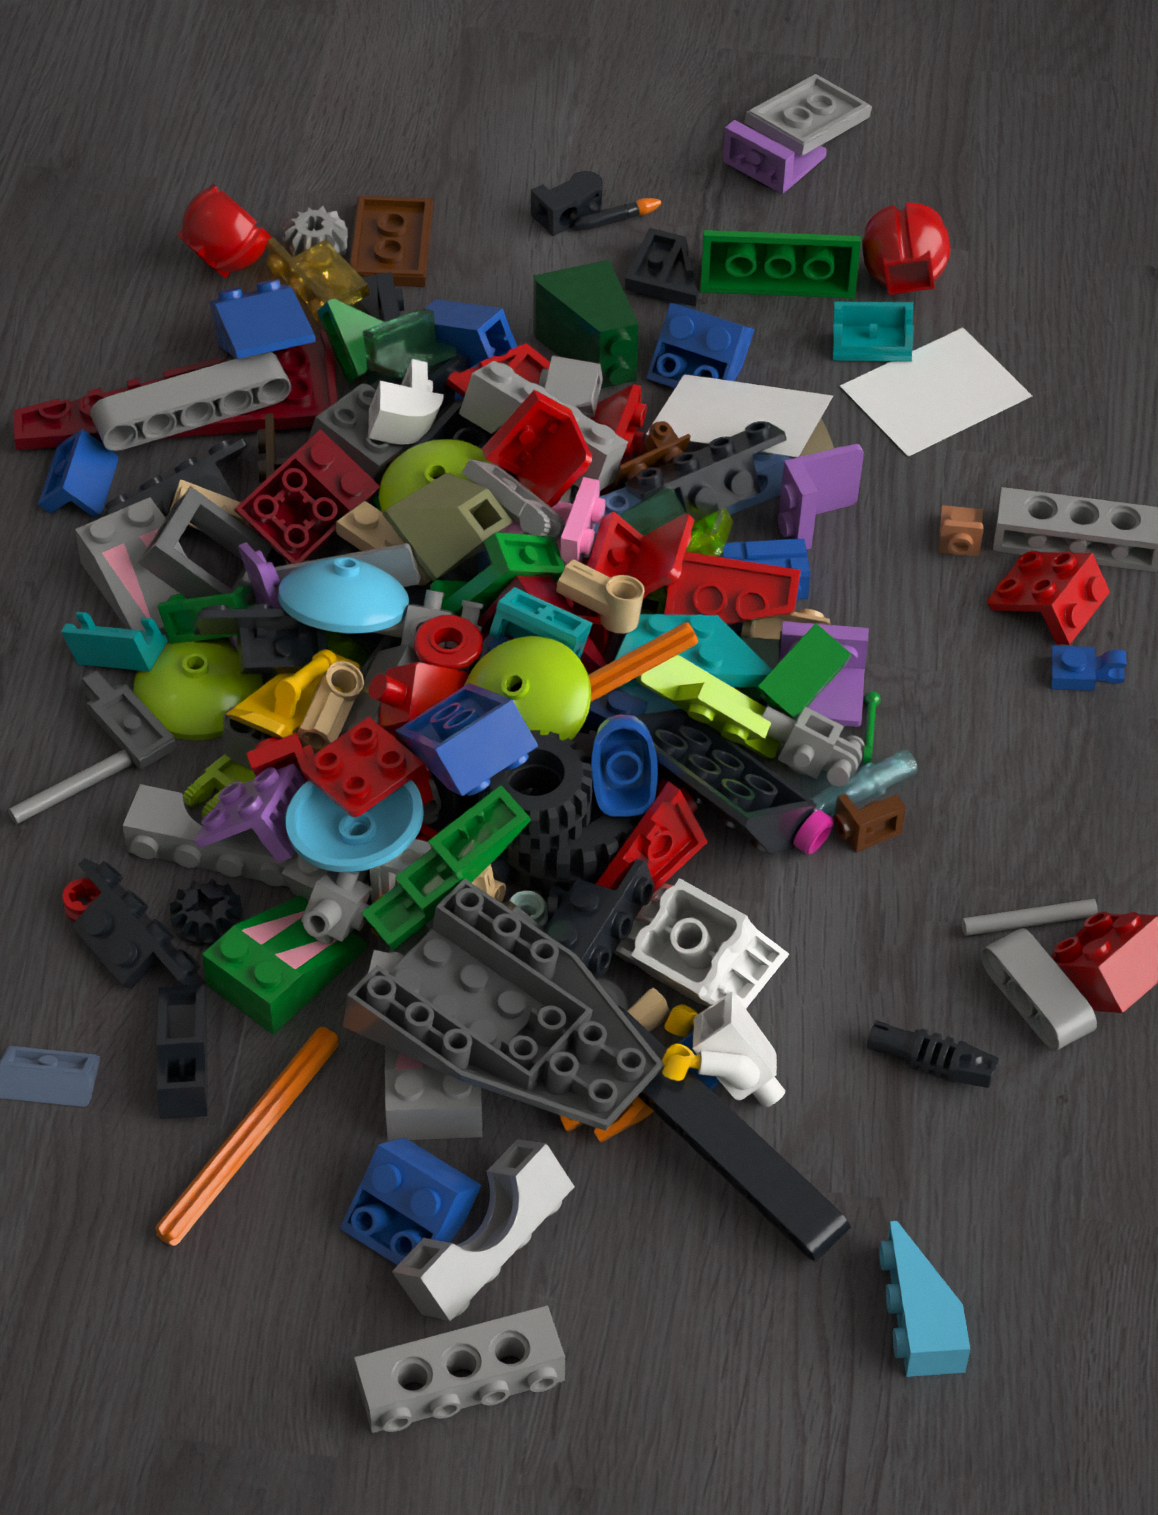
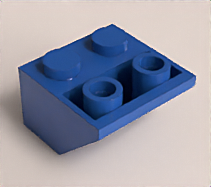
[646,302,755,388]
[340,1137,482,1265]

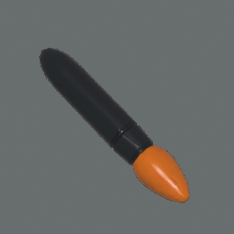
[573,198,661,230]

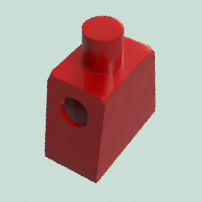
[368,662,468,746]

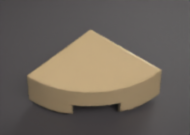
[627,988,670,1031]

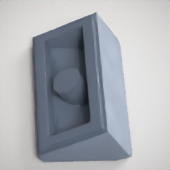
[0,1046,100,1107]

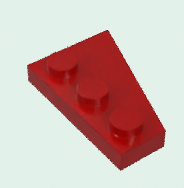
[664,552,801,625]
[596,781,708,894]

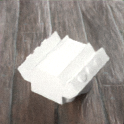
[614,878,789,1009]

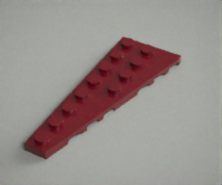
[14,330,338,450]

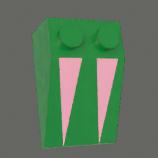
[202,896,367,1035]

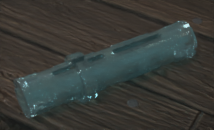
[809,749,918,817]

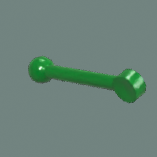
[862,691,881,764]

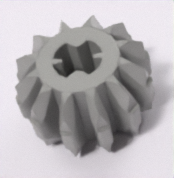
[283,206,348,269]

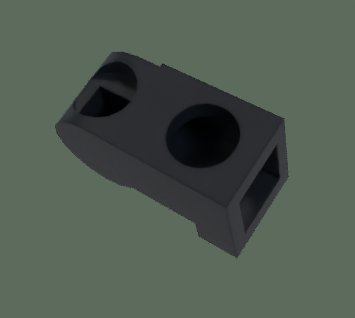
[531,171,603,236]

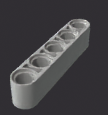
[90,352,291,451]

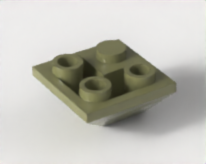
[382,473,513,582]

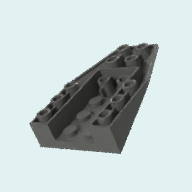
[343,878,663,1131]

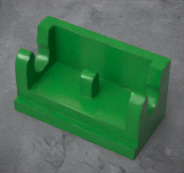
[157,585,260,644]
[757,623,852,720]

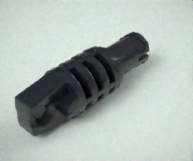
[867,1020,999,1088]

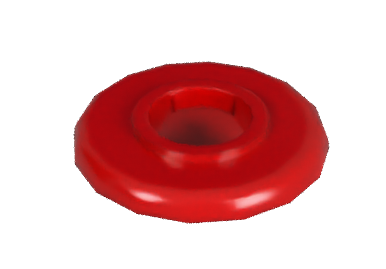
[414,615,483,670]

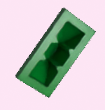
[316,299,385,384]

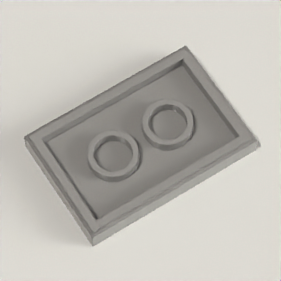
[744,74,872,156]

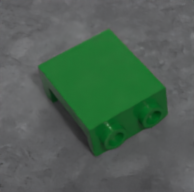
[430,532,565,620]

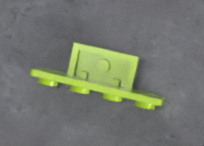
[636,655,780,759]

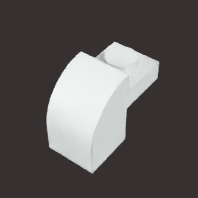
[368,359,443,445]

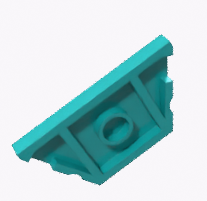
[615,614,772,687]

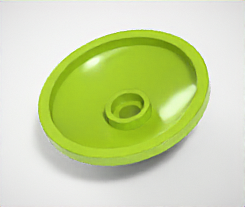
[379,439,502,513]
[464,636,591,741]
[134,638,263,741]

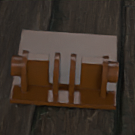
[610,421,691,493]

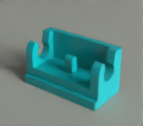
[833,301,914,362]
[490,587,593,659]
[61,611,168,672]

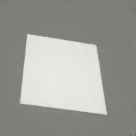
[840,328,1032,457]
[646,374,833,457]

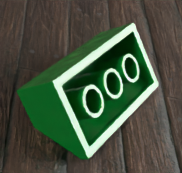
[700,230,861,299]

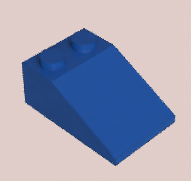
[209,279,316,359]
[395,683,538,796]

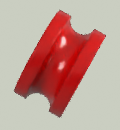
[62,878,102,922]

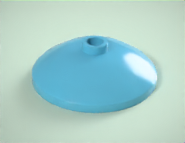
[278,557,409,633]
[286,780,424,872]

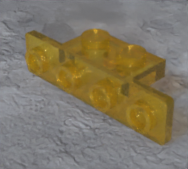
[266,237,370,323]

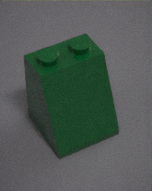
[533,260,639,388]

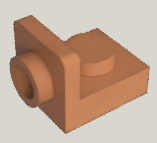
[938,505,983,557]

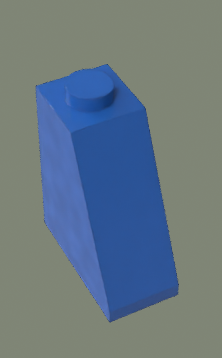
[411,299,517,369]

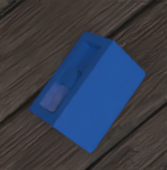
[38,429,119,517]

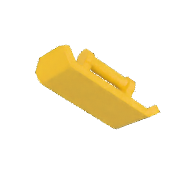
[226,649,362,739]

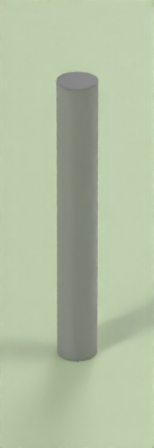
[8,749,132,825]
[962,899,1098,936]

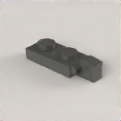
[82,671,177,770]

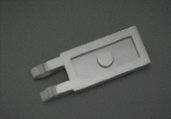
[462,459,565,541]

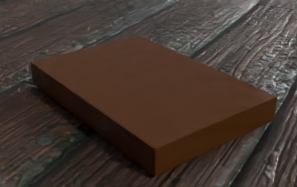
[348,195,433,287]

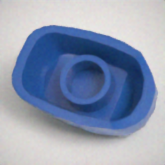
[591,714,657,817]

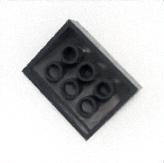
[635,709,817,854]

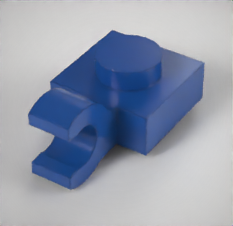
[1051,646,1127,691]

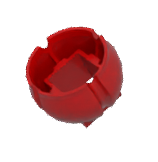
[176,183,272,278]
[862,203,951,295]

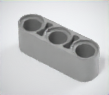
[981,928,1097,1051]

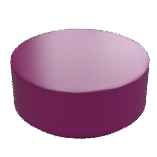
[793,810,834,855]

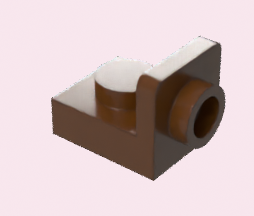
[832,793,906,853]

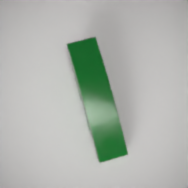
[361,785,531,952]

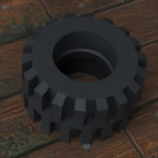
[478,730,592,854]

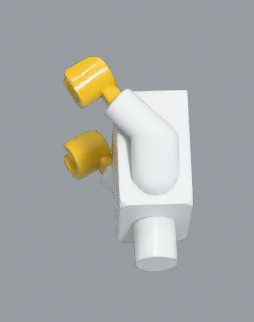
[662,991,785,1108]

